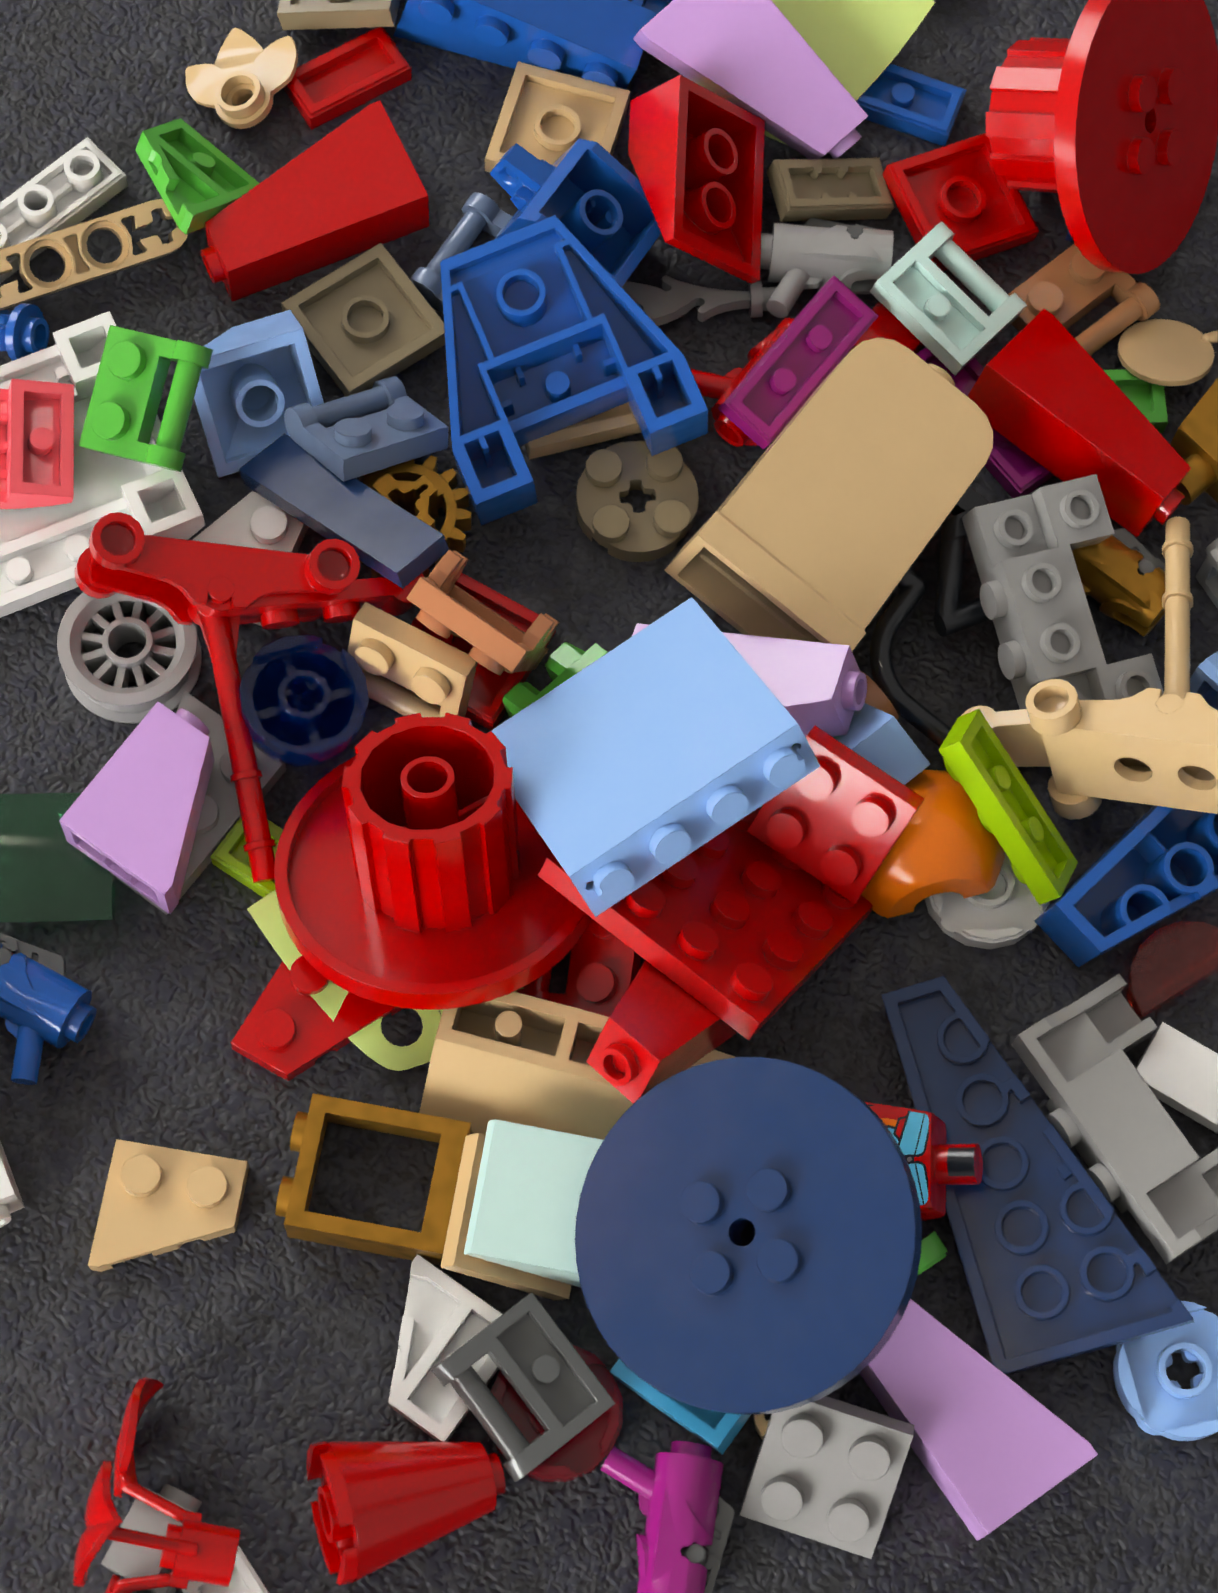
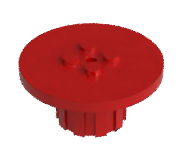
[986,0,1218,274]
[274,713,591,1010]

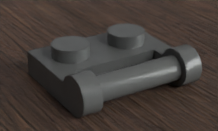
[432,1292,616,1482]

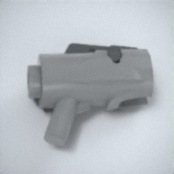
[760,218,894,318]

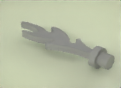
[622,276,777,326]

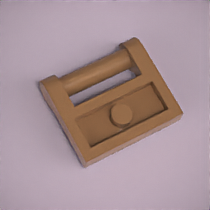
[1008,243,1160,356]

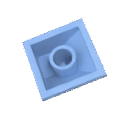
[194,310,324,478]

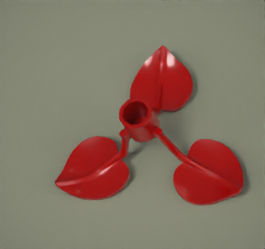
[74,1377,240,1593]

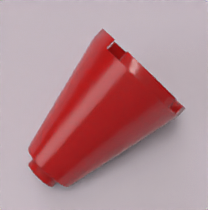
[306,1441,505,1585]

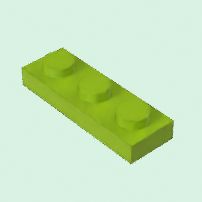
[939,709,1078,905]

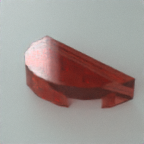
[1127,921,1218,1019]

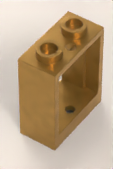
[275,1093,471,1266]

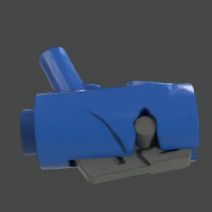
[0,933,97,1085]

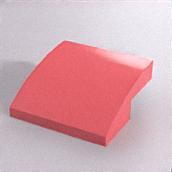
[0,379,74,509]

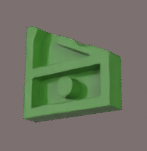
[135,118,259,234]

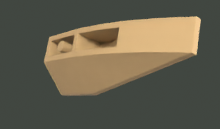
[419,992,735,1140]

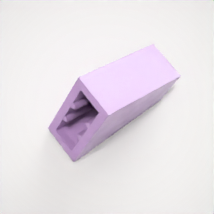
[59,701,214,914]

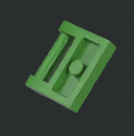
[79,325,213,472]

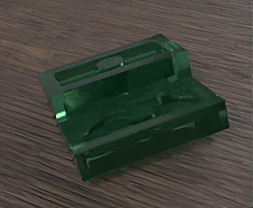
[0,792,115,923]

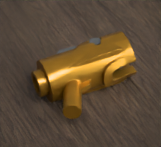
[1072,528,1165,637]

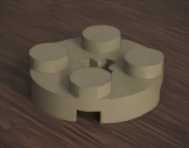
[576,441,699,562]

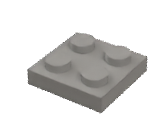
[740,1396,914,1559]

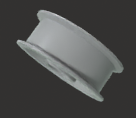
[57,592,202,724]

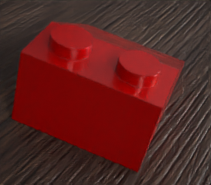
[628,75,765,284]

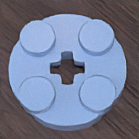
[1113,1301,1218,1441]

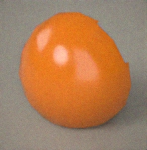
[862,769,1005,918]

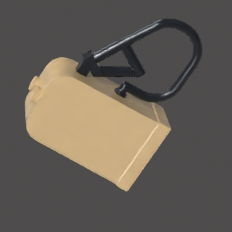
[664,337,996,748]

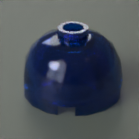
[239,635,369,767]

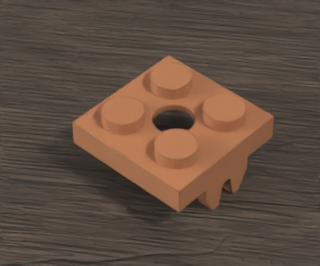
[406,550,559,675]

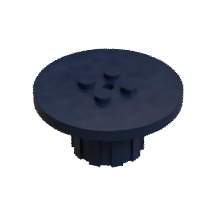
[575,1057,922,1415]

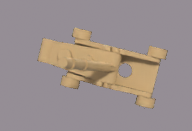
[961,517,1218,820]

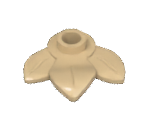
[185,28,298,129]

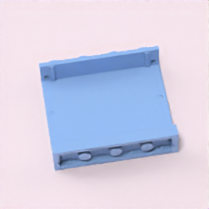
[491,597,820,917]

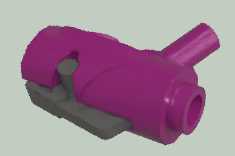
[600,1441,734,1593]

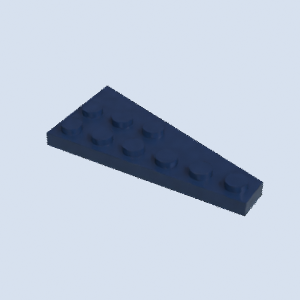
[881,976,1194,1376]

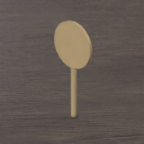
[1118,319,1218,386]

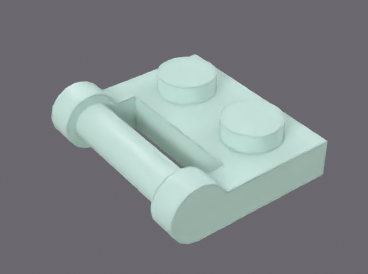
[869,221,1027,376]

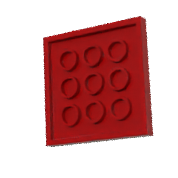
[537,808,873,1041]

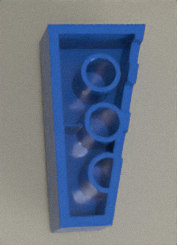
[393,0,656,89]
[1034,806,1218,968]

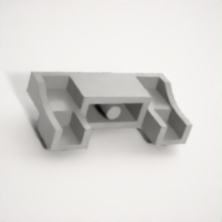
[961,474,1164,709]
[1011,973,1218,1265]

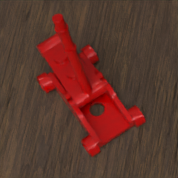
[74,512,424,883]

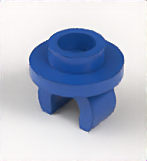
[0,303,50,361]

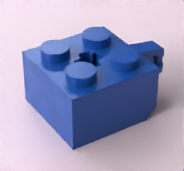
[490,139,661,287]

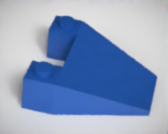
[440,215,708,526]

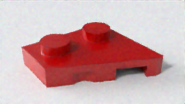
[231,956,403,1081]

